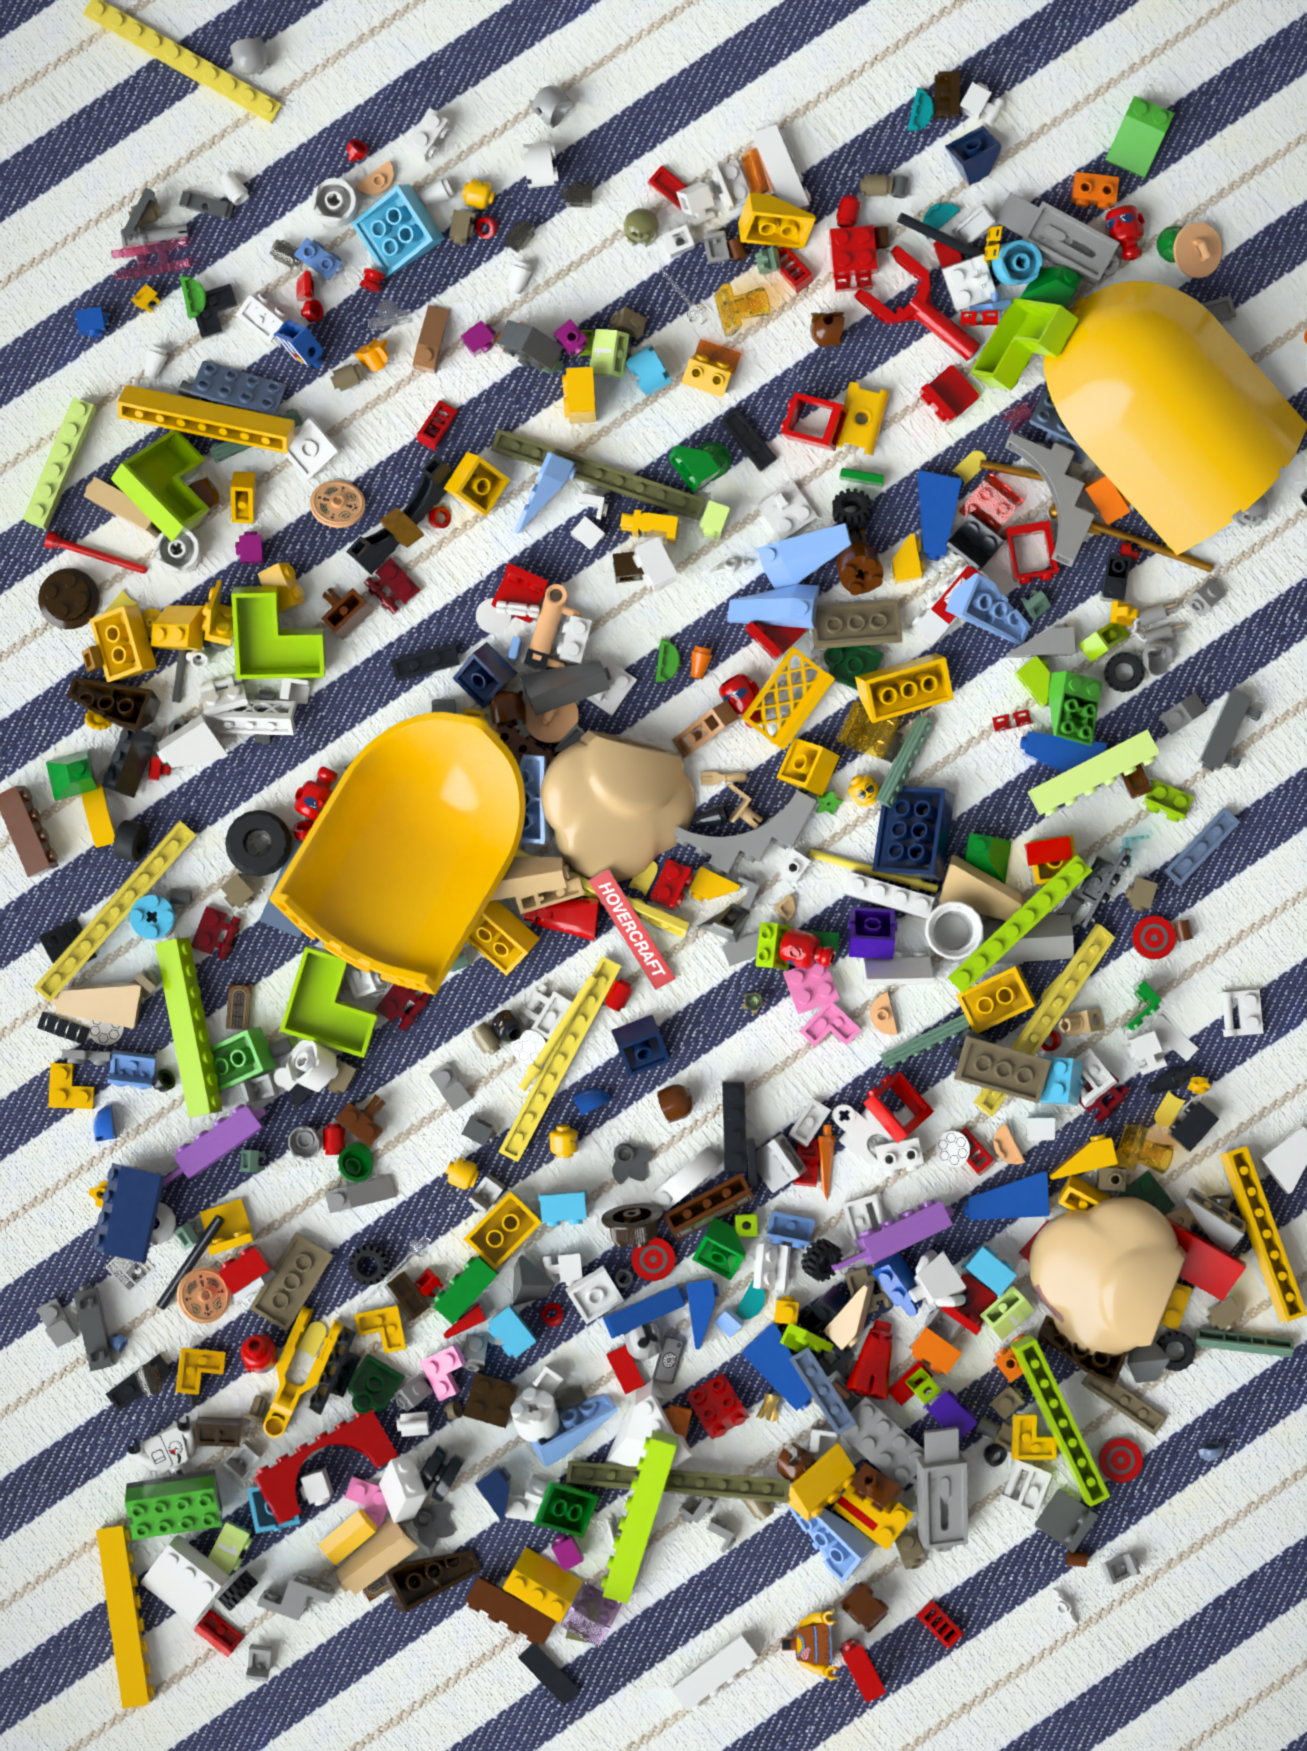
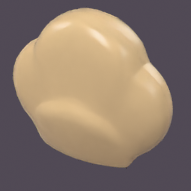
[540,730,696,882]
[1029,1197,1187,1357]

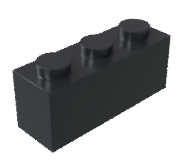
[102,728,157,798]

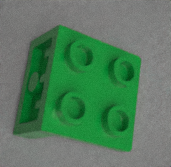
[1121,980,1162,1031]

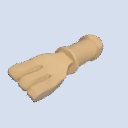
[700,772,748,785]

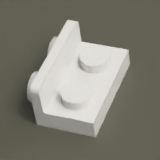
[710,160,750,211]
[236,291,291,343]
[345,964,386,999]
[753,1243,791,1290]

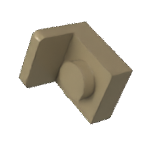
[989,1385,1025,1420]

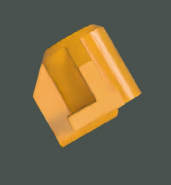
[355,338,389,372]

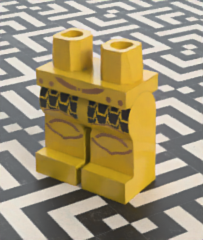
[620,510,679,545]

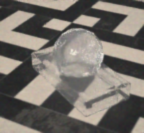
[367,299,413,331]

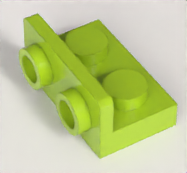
[1142,779,1194,823]
[755,922,794,970]
[780,1323,834,1353]

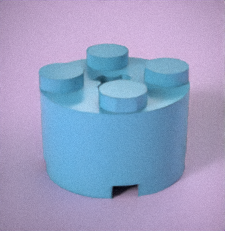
[991,240,1042,286]
[626,345,673,396]
[129,895,177,940]

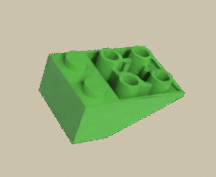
[1048,671,1103,746]

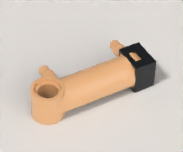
[524,584,581,671]

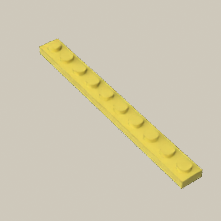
[83,0,282,124]
[32,821,197,1003]
[514,847,690,938]
[973,924,1115,1117]
[499,956,622,1162]

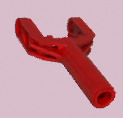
[854,245,981,361]

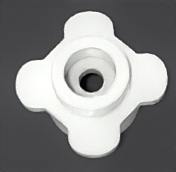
[186,646,212,669]

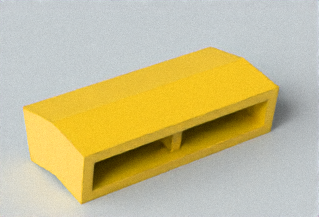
[318,1509,378,1565]

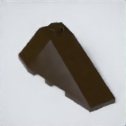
[66,677,161,730]
[1038,1315,1128,1387]
[385,1550,482,1613]

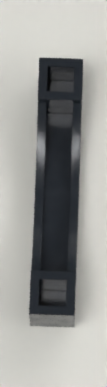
[346,455,454,575]

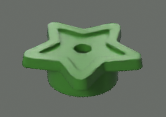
[816,790,843,815]

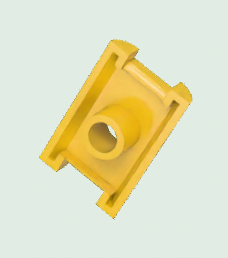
[837,382,890,456]

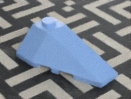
[514,451,577,534]
[757,523,852,589]
[945,573,1031,646]
[727,584,820,629]
[519,755,553,844]
[529,1394,618,1468]
[789,1506,877,1583]

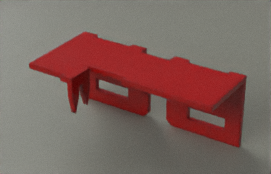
[834,274,873,292]
[959,310,998,327]
[992,709,1034,733]

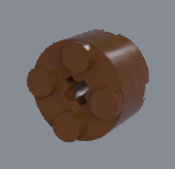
[836,542,884,595]
[837,1582,890,1634]

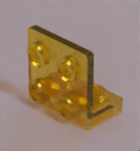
[837,701,900,760]

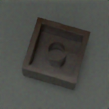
[463,1371,519,1429]

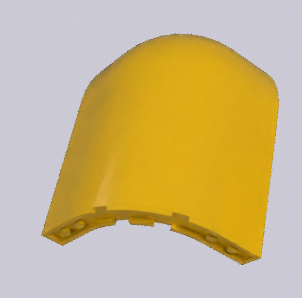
[1044,281,1307,555]
[269,712,525,995]

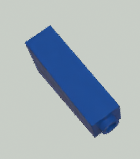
[917,470,962,561]
[1020,731,1107,788]
[963,1171,1050,1220]
[603,1284,687,1339]
[741,1321,812,1411]

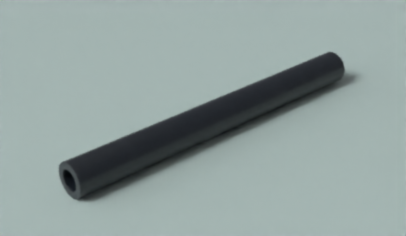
[897,212,992,268]
[156,1215,225,1310]

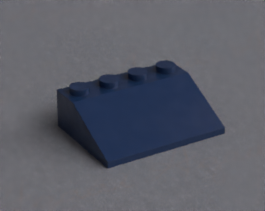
[872,786,955,881]
[93,1163,165,1264]

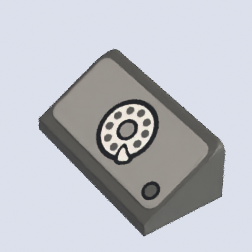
[652,1335,686,1384]

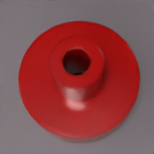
[346,139,369,162]
[301,299,324,323]
[1119,542,1139,560]
[293,820,314,841]

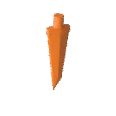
[818,1124,836,1201]

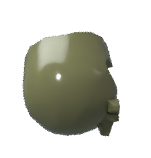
[623,208,659,247]

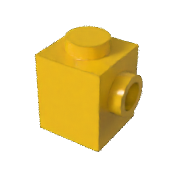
[774,1296,799,1325]

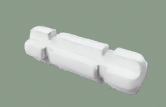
[496,601,539,618]

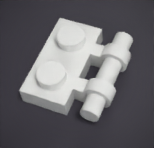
[198,674,248,717]
[520,984,572,1039]

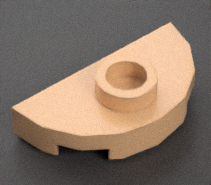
[355,160,394,196]
[870,992,898,1035]
[993,1122,1025,1165]

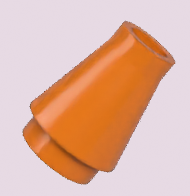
[691,646,713,679]

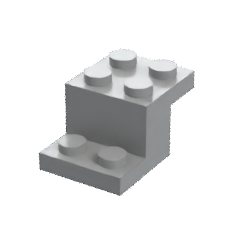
[256,1573,336,1621]

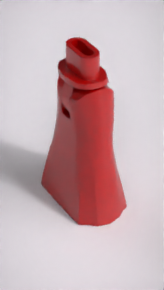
[524,897,601,941]
[846,1320,893,1400]

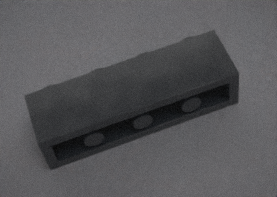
[722,1082,747,1172]

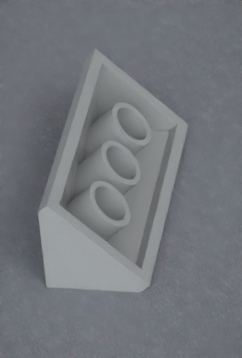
[982,914,1074,964]

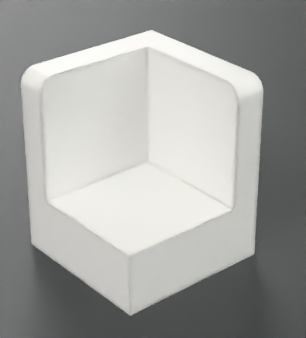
[571,516,605,550]
[280,678,311,704]
[1026,1118,1055,1140]
[533,1364,564,1395]
[808,1428,838,1453]

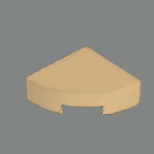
[773,893,796,924]

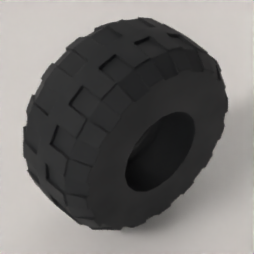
[225,810,292,877]

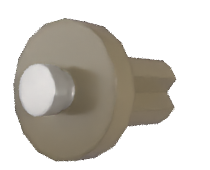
[243,1395,267,1427]

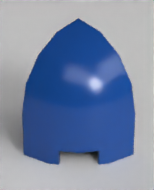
[572,1087,613,1116]
[93,1104,117,1142]

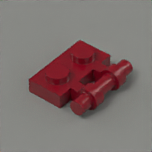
[364,558,421,615]
[191,906,241,960]
[375,984,431,1032]
[1079,1067,1130,1123]

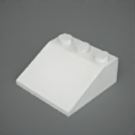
[863,953,934,986]
[140,1534,230,1624]

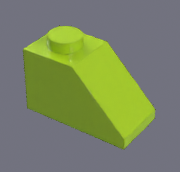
[1079,623,1130,662]
[1014,655,1050,708]

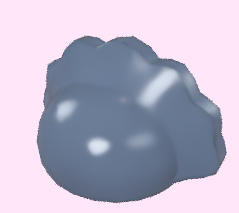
[1198,1442,1225,1461]

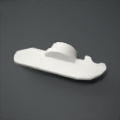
[710,558,752,575]
[605,1518,621,1552]
[1052,1588,1078,1625]

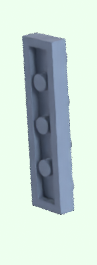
[1163,807,1240,886]
[789,1347,856,1436]

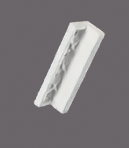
[205,700,297,735]

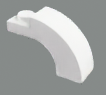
[652,1146,723,1211]

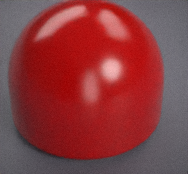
[475,216,498,239]
[428,507,451,529]
[1041,1029,1062,1052]
[541,1303,564,1327]

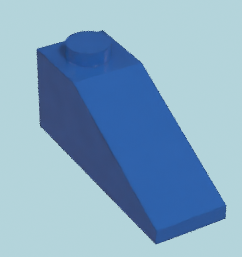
[686,1279,719,1350]

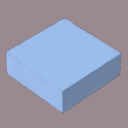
[508,636,522,662]
[714,1307,745,1338]

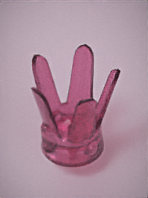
[1001,403,1033,432]

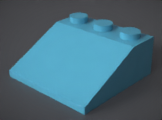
[351,184,445,278]

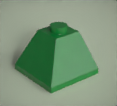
[1020,266,1083,308]
[668,445,720,494]
[46,750,98,801]
[964,833,1011,884]
[692,1217,746,1280]

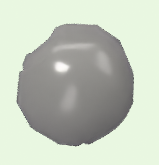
[1142,640,1174,676]
[288,1125,322,1161]

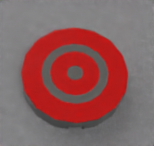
[1131,916,1176,960]
[631,1237,676,1281]
[1098,1438,1143,1483]

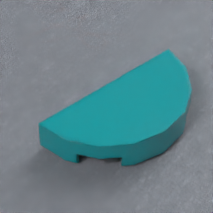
[907,87,934,131]
[923,203,961,240]
[735,1278,765,1320]

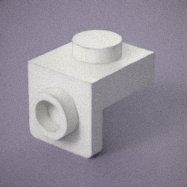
[577,490,608,522]

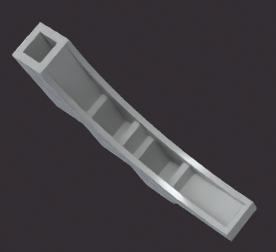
[1005,433,1095,567]
[673,790,817,876]

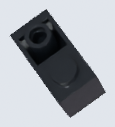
[1100,554,1131,602]
[798,1285,849,1334]

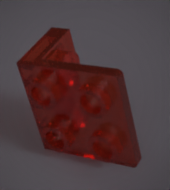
[959,473,1024,531]

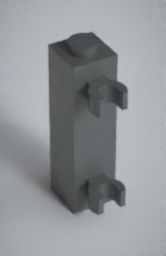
[1198,688,1263,772]
[73,1284,115,1372]

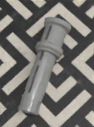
[120,224,188,248]

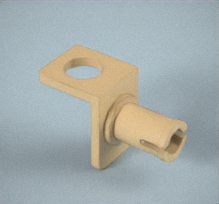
[727,783,763,829]
[1059,1008,1104,1036]

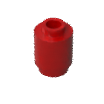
[836,195,862,228]
[604,978,634,1013]
[323,1124,345,1155]

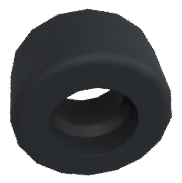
[113,820,149,862]

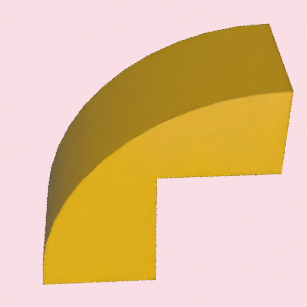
[82,783,116,848]

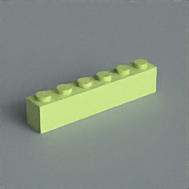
[23,397,97,530]
[1028,729,1160,816]

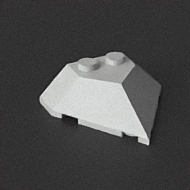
[604,1380,693,1467]

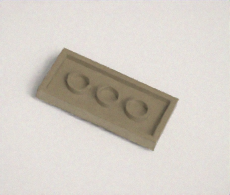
[812,600,902,649]
[954,1036,1051,1104]
[249,1232,334,1332]

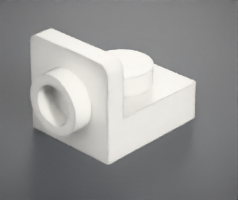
[524,1477,560,1505]

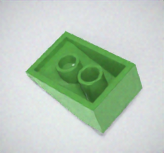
[1105,95,1174,178]
[210,1027,277,1092]

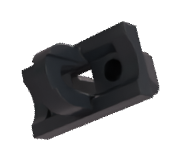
[817,1344,855,1381]

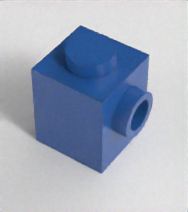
[75,306,110,338]

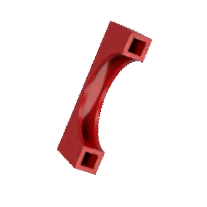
[253,1410,398,1525]

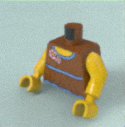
[781,1609,840,1680]

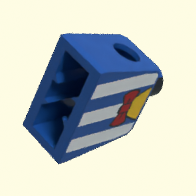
[273,320,323,370]

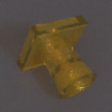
[714,283,770,337]
[1113,1124,1174,1174]

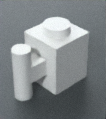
[960,82,1004,125]
[677,182,715,228]
[1126,1031,1167,1075]
[543,1253,583,1286]
[397,1411,430,1437]

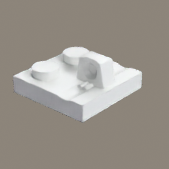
[942,254,996,311]
[284,418,340,480]
[756,481,818,541]
[586,655,637,716]
[565,1266,624,1324]

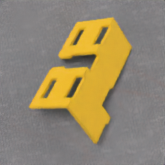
[984,226,1003,267]

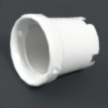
[925,901,983,959]

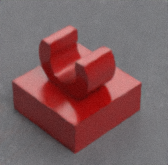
[148,757,171,781]
[414,1267,444,1298]

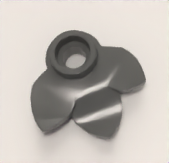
[612,1143,653,1185]
[412,1504,454,1549]

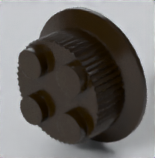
[38,568,100,630]
[601,1203,663,1247]

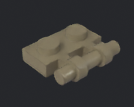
[844,1263,893,1314]

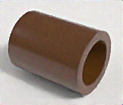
[874,226,890,249]
[727,237,748,262]
[1174,919,1194,942]
[1066,1550,1088,1567]

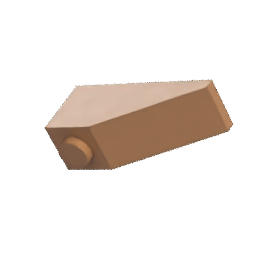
[412,305,450,374]
[672,700,739,758]

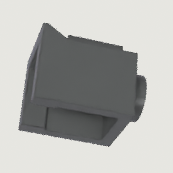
[461,1114,497,1147]

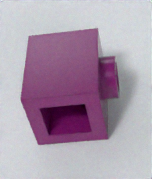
[554,319,588,357]
[461,320,496,357]
[235,531,264,565]
[551,1533,584,1572]

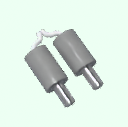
[1131,603,1186,646]

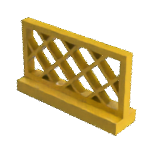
[741,647,835,750]

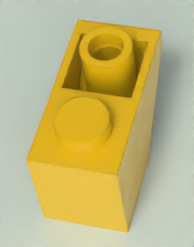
[891,534,925,584]

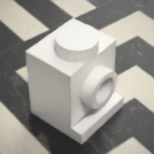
[662,225,697,259]
[777,849,811,884]

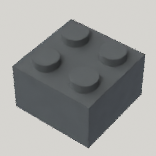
[496,320,563,371]

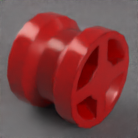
[359,268,385,292]

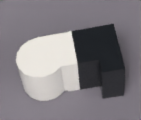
[274,1067,315,1108]

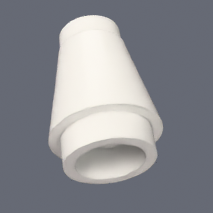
[220,171,249,205]
[420,178,455,205]
[508,261,532,294]
[144,345,168,379]

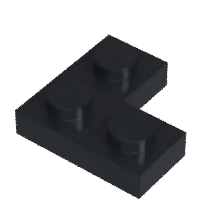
[195,284,238,340]

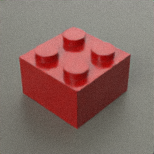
[829,225,878,278]
[218,1245,274,1295]

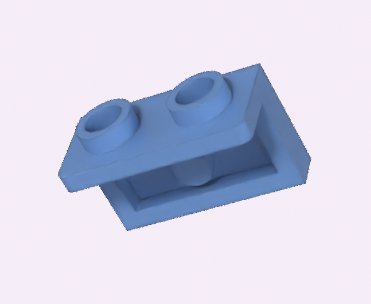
[294,237,344,280]
[108,1050,157,1089]
[766,1211,815,1250]

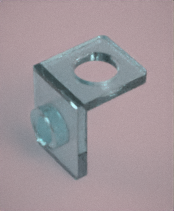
[1119,835,1150,868]

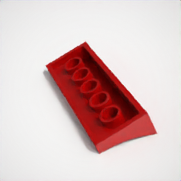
[1129,1195,1246,1302]

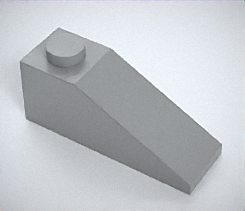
[1006,624,1076,658]
[325,1175,396,1213]
[1185,1187,1248,1252]

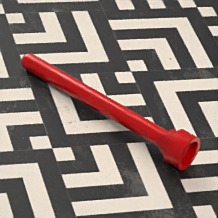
[44,530,148,574]

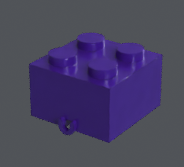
[848,907,898,959]
[922,1388,977,1441]

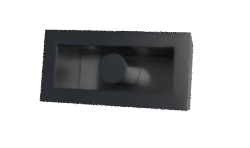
[1168,1101,1219,1152]

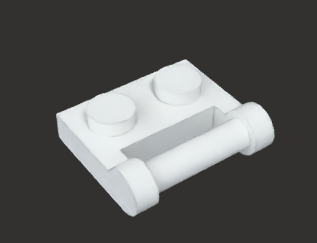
[1220,989,1263,1037]
[1076,1048,1117,1107]
[842,1193,886,1247]
[998,1460,1052,1516]

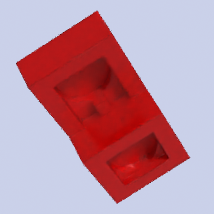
[794,1139,820,1187]

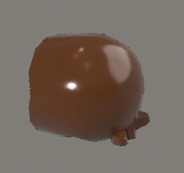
[810,312,845,347]
[188,476,222,515]
[490,691,526,726]
[657,1084,695,1123]
[777,1442,817,1484]

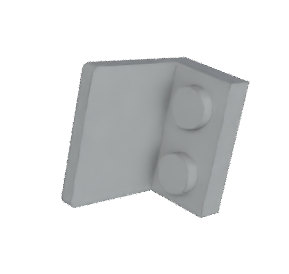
[756,1133,808,1193]

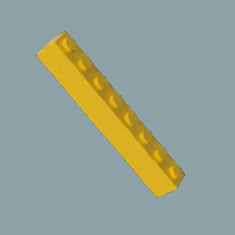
[117,385,295,454]
[1219,1146,1307,1322]
[96,1524,155,1709]

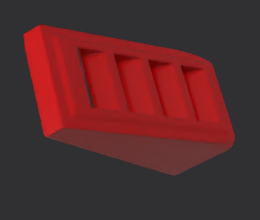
[778,247,814,293]
[296,270,314,301]
[416,400,458,451]
[959,1127,996,1176]
[443,1304,486,1339]
[916,1599,964,1649]

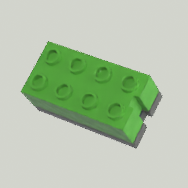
[125,1469,223,1540]

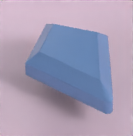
[969,292,1012,314]

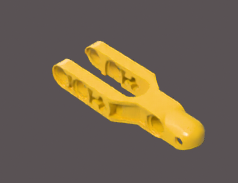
[263,1306,344,1438]

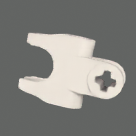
[832,1104,895,1165]

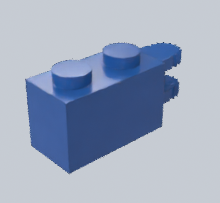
[871,1252,923,1317]

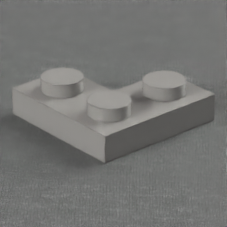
[62,1049,112,1065]

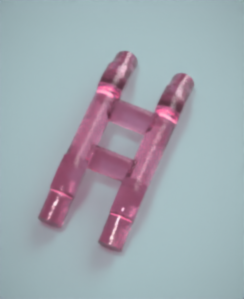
[111,237,193,280]

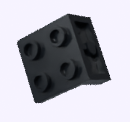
[946,511,1007,571]

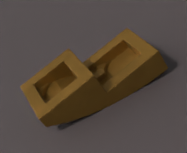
[380,508,424,548]

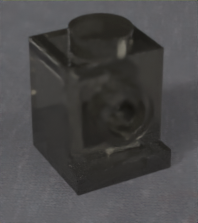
[561,181,593,208]

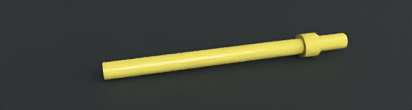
[809,849,938,893]
[518,975,598,1091]

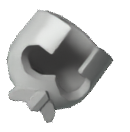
[230,36,271,75]
[528,85,573,128]
[1233,495,1269,528]
[624,1321,663,1360]

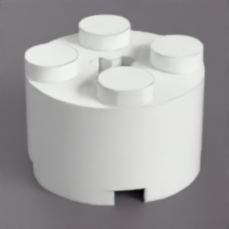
[523,141,558,188]
[312,178,358,227]
[155,531,202,574]
[286,1040,338,1092]
[511,1388,559,1442]

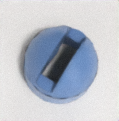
[109,1334,129,1354]

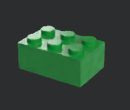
[433,1255,499,1325]

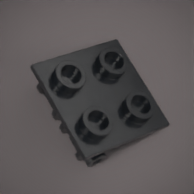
[38,918,97,964]

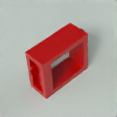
[781,392,849,452]
[1004,520,1059,585]
[863,1071,934,1144]
[839,1638,886,1703]

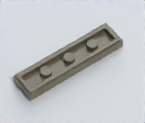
[1081,1374,1167,1436]

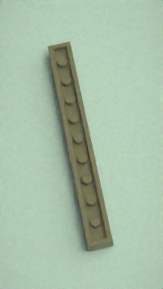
[491,429,706,521]
[566,1461,790,1504]

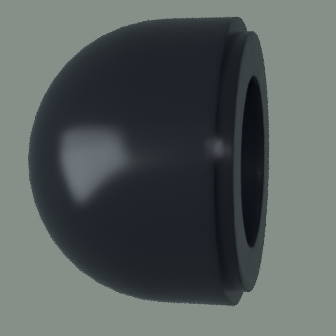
[983,1443,1007,1467]

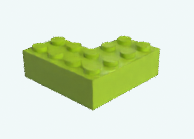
[970,298,1079,391]
[111,430,210,542]
[231,586,326,679]
[279,944,380,1058]

